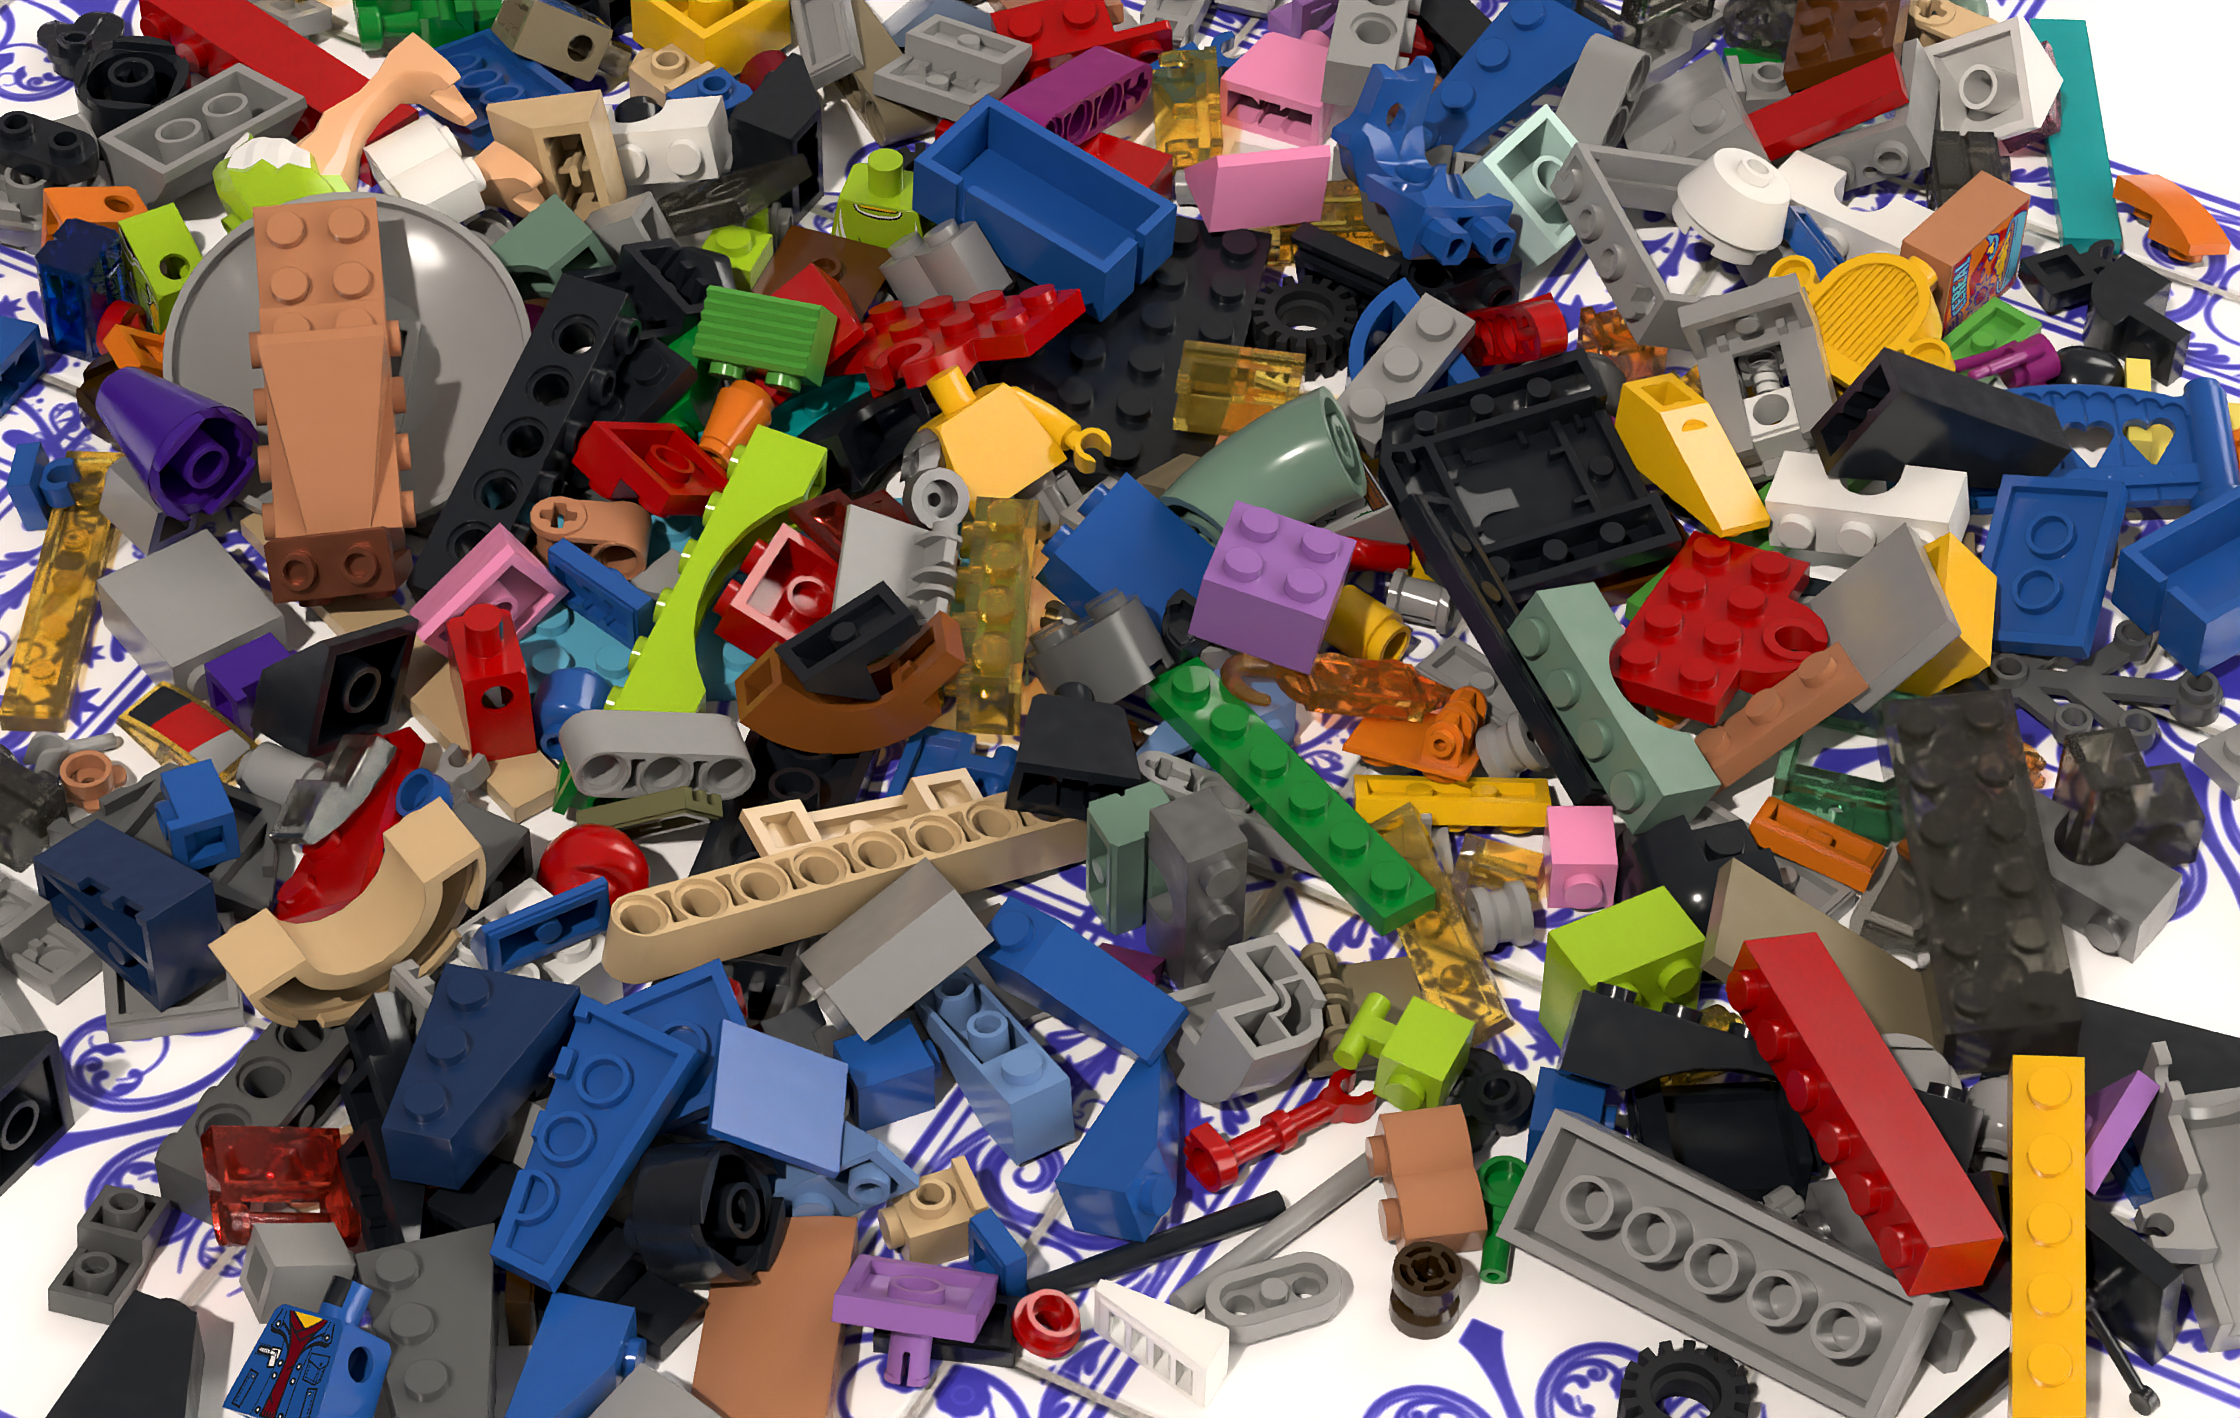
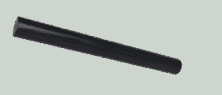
[1026,1190,1286,1296]

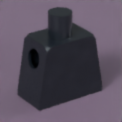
[1004,682,1141,821]

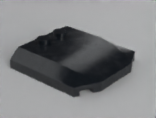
[1378,347,1682,603]

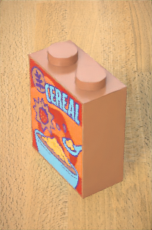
[1900,170,2031,340]

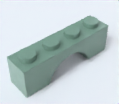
[489,193,615,302]
[1507,582,1721,835]

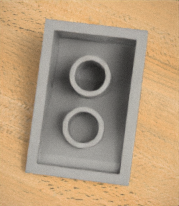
[1624,50,1772,223]

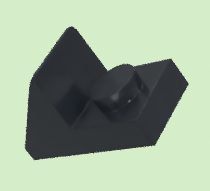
[774,580,921,700]

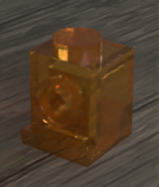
[1576,306,1672,382]

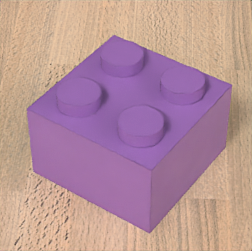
[1188,500,1357,675]

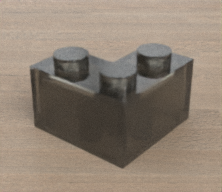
[2052,726,2206,868]

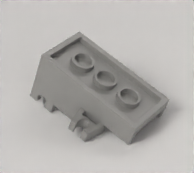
[2131,1041,2240,1353]

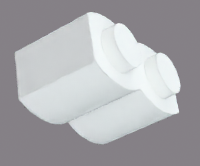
[363,116,487,223]

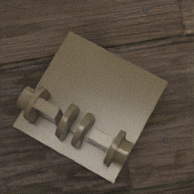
[1299,942,1423,1079]

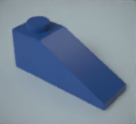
[976,895,1190,1067]
[1054,1049,1180,1243]
[504,1292,647,1418]

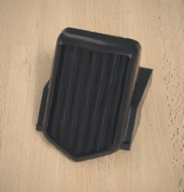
[566,238,736,369]

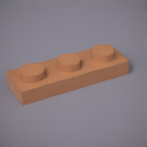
[1694,641,1870,799]

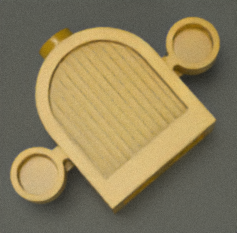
[1768,253,1956,400]

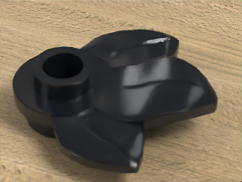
[37,11,125,78]
[1443,1048,1535,1154]

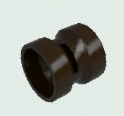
[1389,1241,1463,1340]

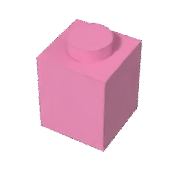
[1542,806,1618,909]

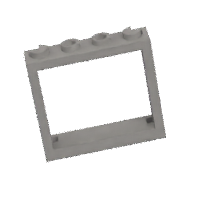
[1550,142,1797,351]

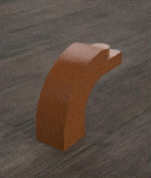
[735,610,966,754]

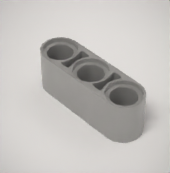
[1555,33,1652,148]
[559,709,756,800]

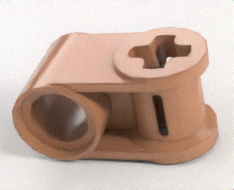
[530,496,653,582]

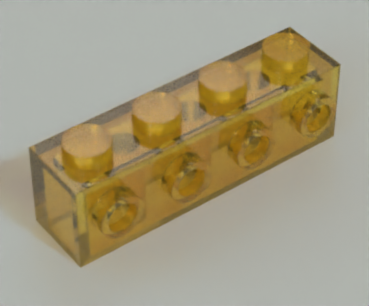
[944,496,1040,736]

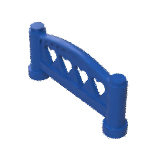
[1886,377,2240,515]

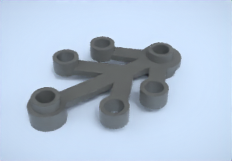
[1977,619,2223,752]

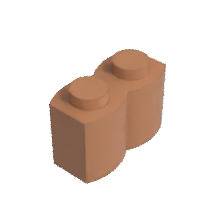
[1365,1104,1488,1253]

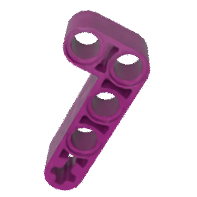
[1000,45,1153,146]

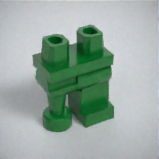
[352,0,502,52]

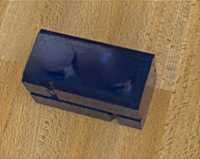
[34,218,130,363]

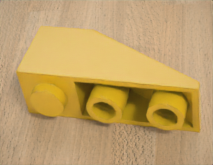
[1614,373,1771,538]

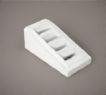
[1094,1279,1229,1408]

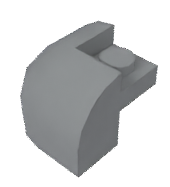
[1168,932,1327,1104]

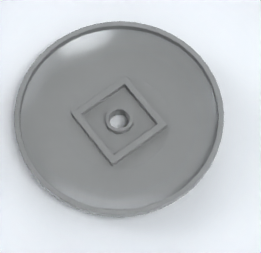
[163,191,531,521]

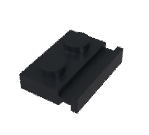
[1291,222,1402,320]

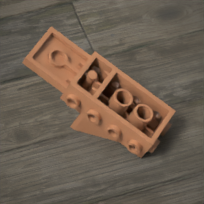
[249,197,417,550]

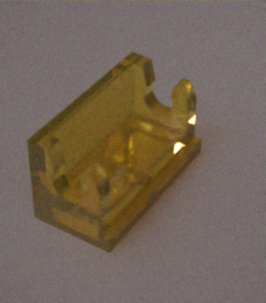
[1151,46,1223,176]
[1173,340,1306,436]

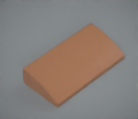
[691,1216,859,1418]

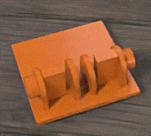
[1342,686,1488,783]

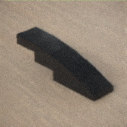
[335,991,426,1251]

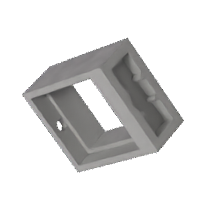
[1801,38,1940,192]

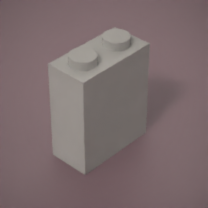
[96,528,289,704]
[798,857,994,1042]

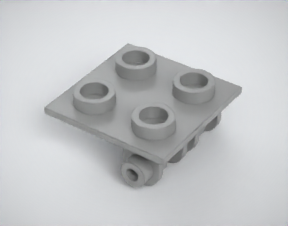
[831,504,963,647]

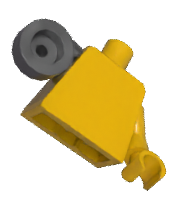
[900,365,1111,531]

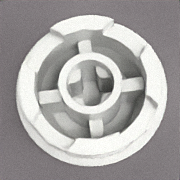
[1672,148,1791,265]

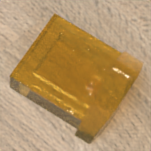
[1443,833,1546,915]

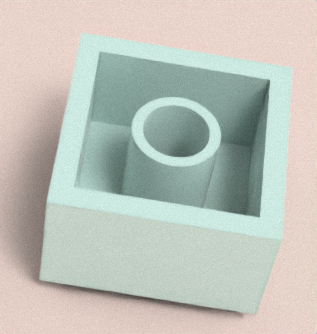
[1461,104,1578,278]

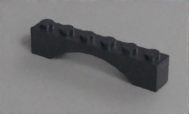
[1555,982,1985,1175]

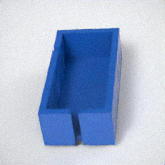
[912,94,1177,322]
[2111,485,2240,677]

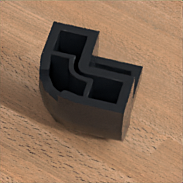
[1614,814,1784,981]

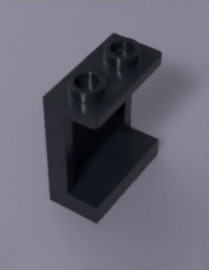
[1623,1078,1822,1204]

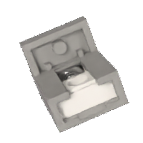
[1677,272,1837,484]

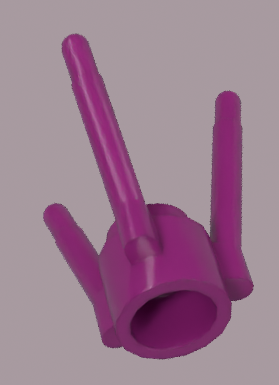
[1954,333,2061,389]

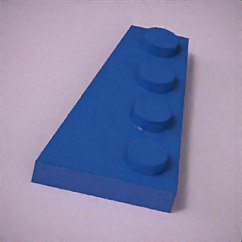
[1423,0,1615,163]
[489,994,703,1294]

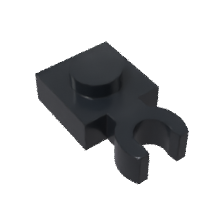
[2017,239,2115,312]

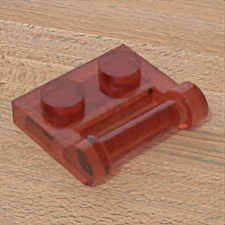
[200,1125,361,1248]

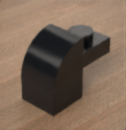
[2082,254,2191,387]

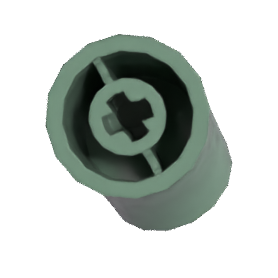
[1158,386,1367,548]

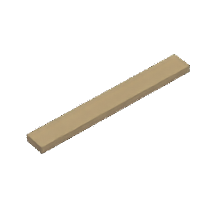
[240,512,558,823]

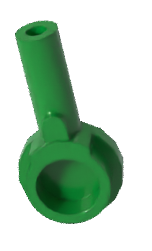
[1476,1155,1528,1284]

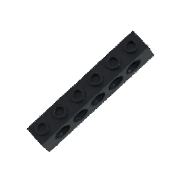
[406,273,642,603]

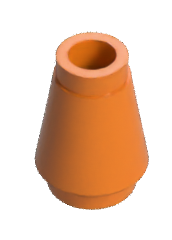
[698,380,774,470]

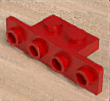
[990,0,1173,100]

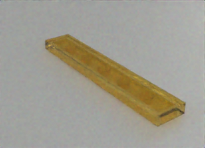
[0,451,125,733]

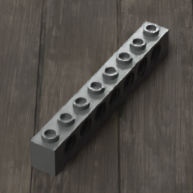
[154,800,534,1234]

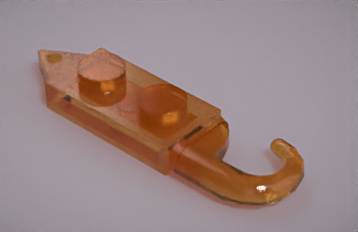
[1220,652,1455,723]

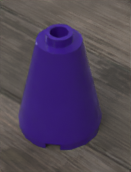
[96,367,259,521]

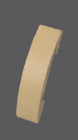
[739,768,983,857]

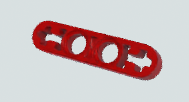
[1461,300,1568,367]

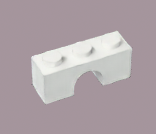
[605,95,732,186]
[1777,150,1935,261]
[1765,450,1970,557]

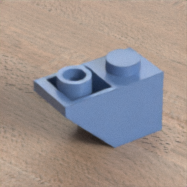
[768,1120,920,1217]

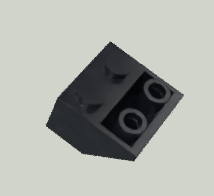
[728,52,824,226]

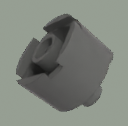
[1026,587,1175,704]

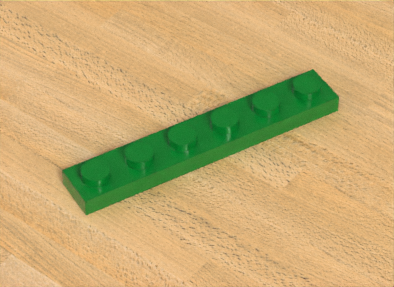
[1145,656,1436,937]

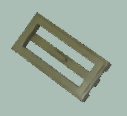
[576,786,723,841]

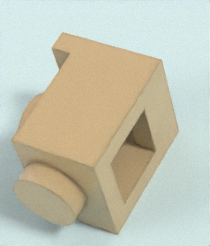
[628,43,715,107]
[878,1155,989,1265]

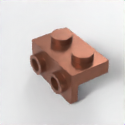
[264,526,413,607]

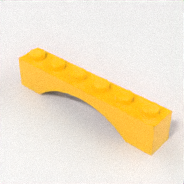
[2007,1055,2086,1418]

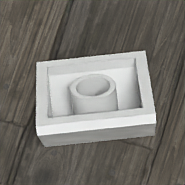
[1923,16,2063,158]

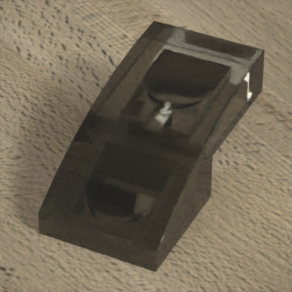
[268,735,397,845]

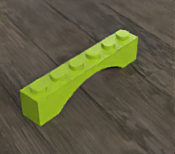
[603,424,827,713]

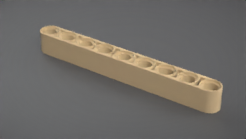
[601,791,1087,984]

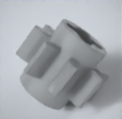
[1005,470,1083,541]

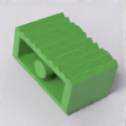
[692,285,838,394]

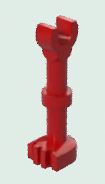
[1183,1068,1377,1193]

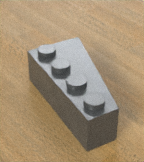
[355,1223,501,1418]

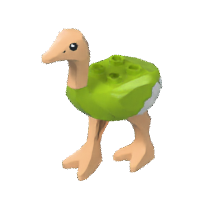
[212,32,546,234]

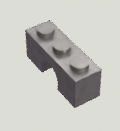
[1966,778,2183,964]
[1146,787,1248,991]

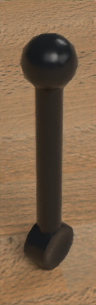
[2086,1285,2160,1416]

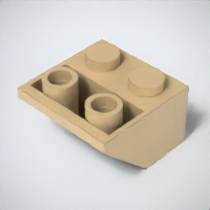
[486,89,628,222]

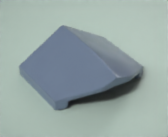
[882,0,993,47]

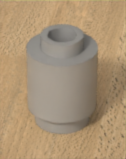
[236,741,338,823]

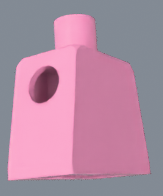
[1219,30,1336,147]

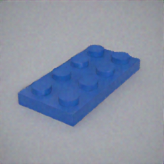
[416,28,576,151]

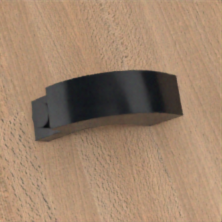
[797,362,989,505]

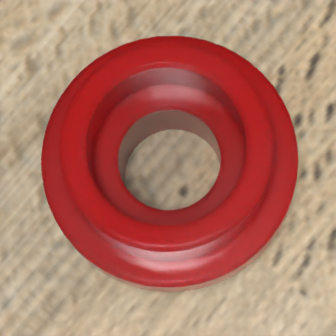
[1011,1289,1081,1358]

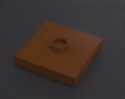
[751,224,891,323]

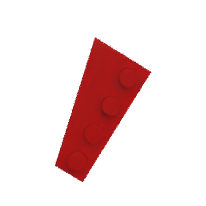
[272,726,426,924]

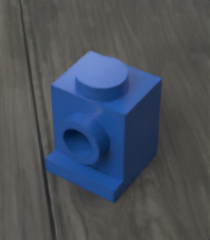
[154,759,241,871]

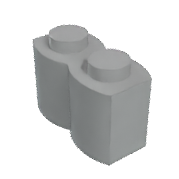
[878,218,1013,307]

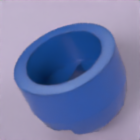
[396,768,454,817]

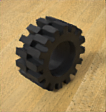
[1250,275,1358,382]
[1617,1339,1751,1418]

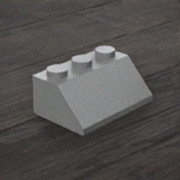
[98,63,308,211]

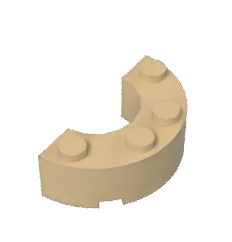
[208,796,486,1028]

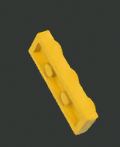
[1353,774,1552,834]

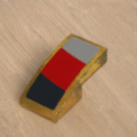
[116,680,259,784]

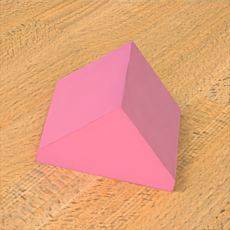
[1184,144,1331,233]
[409,523,570,658]

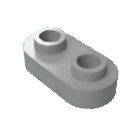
[1205,1251,1342,1343]

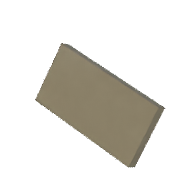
[1700,857,1946,1051]

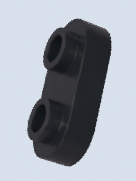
[0,111,99,185]

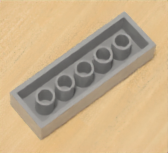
[1496,1108,1950,1418]

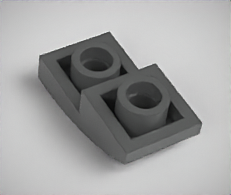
[48,1184,171,1325]

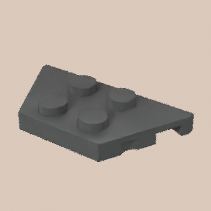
[47,762,284,921]

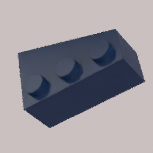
[32,819,226,1013]
[381,963,581,1190]

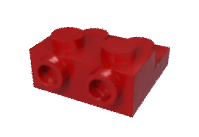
[571,421,729,518]
[712,523,839,659]

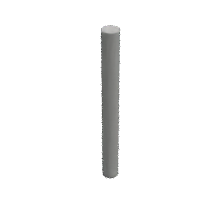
[1169,1152,1375,1313]

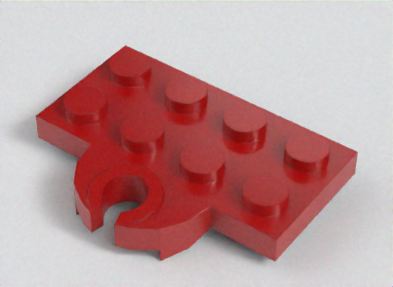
[825,284,1086,398]
[1609,531,1828,726]

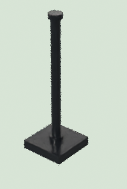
[1924,1193,2183,1418]

